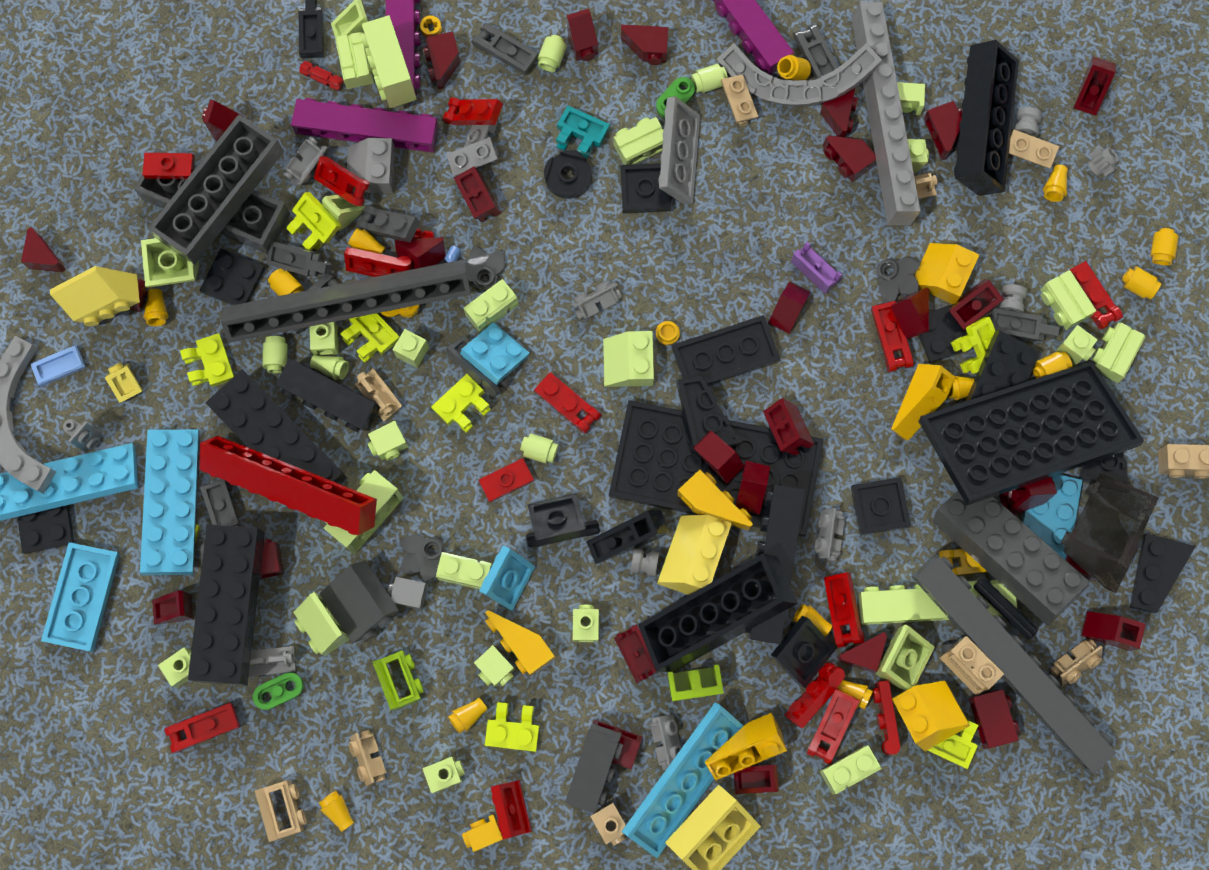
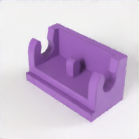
[791,241,843,294]

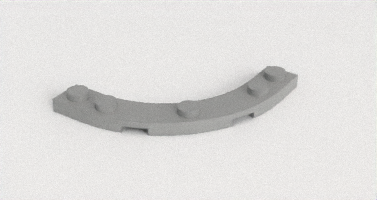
[717,43,883,106]
[0,336,56,494]

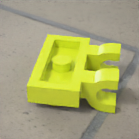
[286,192,342,251]
[340,313,400,363]
[951,317,996,374]
[180,333,234,387]
[431,374,491,433]
[485,702,540,752]
[927,721,978,769]

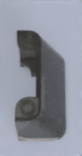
[1060,473,1159,593]

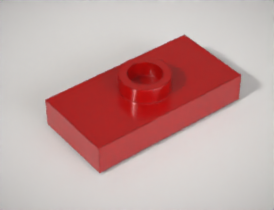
[142,153,195,179]
[479,458,534,503]

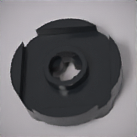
[544,150,592,199]

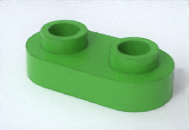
[656,77,695,118]
[253,673,304,710]

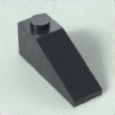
[586,510,670,564]

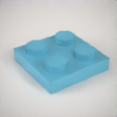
[460,322,529,385]
[479,546,536,611]

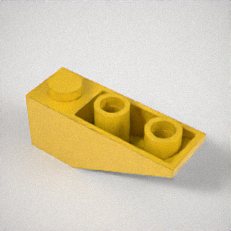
[891,364,955,441]
[677,470,753,531]
[485,610,555,676]
[705,713,787,781]

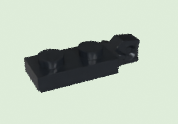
[298,0,324,58]

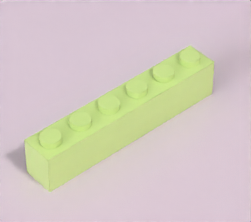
[858,580,1017,625]

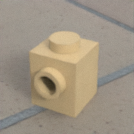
[590,803,627,846]

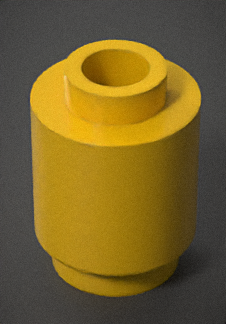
[777,55,811,81]
[1150,228,1179,266]
[1122,266,1161,300]
[268,268,304,296]
[1033,351,1072,379]

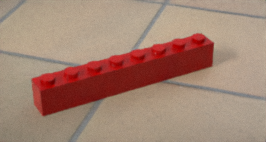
[199,436,377,536]

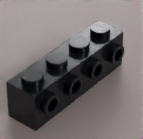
[275,358,380,432]

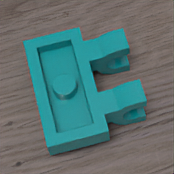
[556,105,610,159]

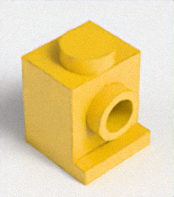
[462,814,503,852]

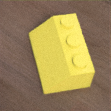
[50,266,140,326]
[657,515,732,595]
[665,785,761,870]

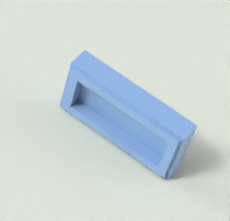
[30,345,86,387]

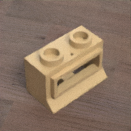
[940,636,1004,696]
[255,780,307,842]

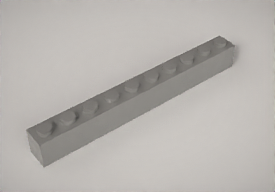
[852,2,920,226]

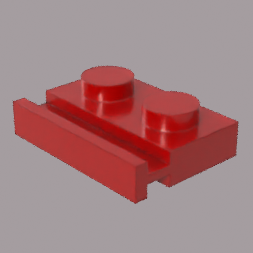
[491,780,532,840]

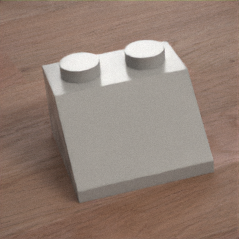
[347,138,396,193]

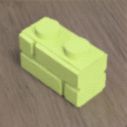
[335,32,374,89]
[613,117,664,165]
[1040,270,1096,330]
[463,279,519,333]
[1091,323,1146,383]
[436,552,492,590]
[820,745,881,794]

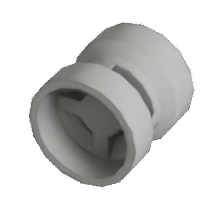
[1014,107,1042,137]
[999,284,1028,313]
[630,548,659,577]

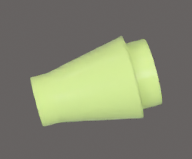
[310,355,349,381]

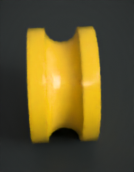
[420,16,442,38]

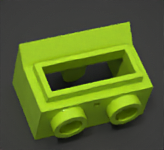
[372,651,424,711]
[667,664,724,701]

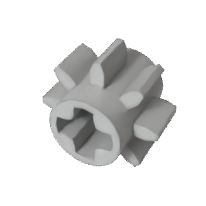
[1088,146,1119,177]

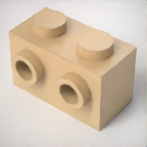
[1158,444,1209,479]

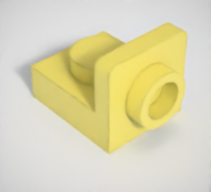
[105,362,143,403]

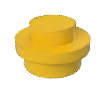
[655,321,680,345]

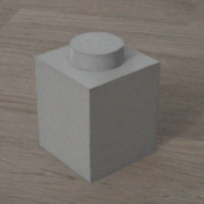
[388,577,428,611]

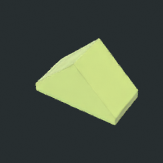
[331,0,368,38]
[322,195,365,232]

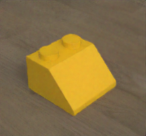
[914,243,979,304]
[892,681,970,751]

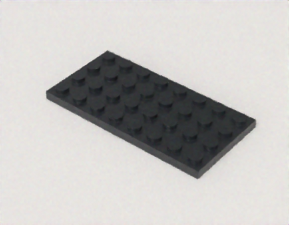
[918,361,1144,506]
[609,400,824,537]

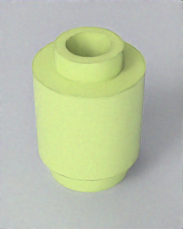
[538,35,567,72]
[691,63,728,93]
[262,336,288,374]
[520,433,559,464]

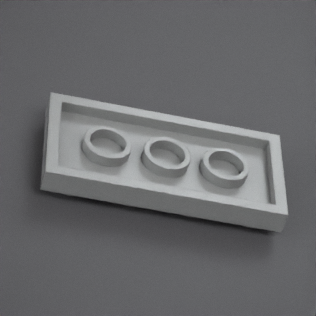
[658,96,700,204]

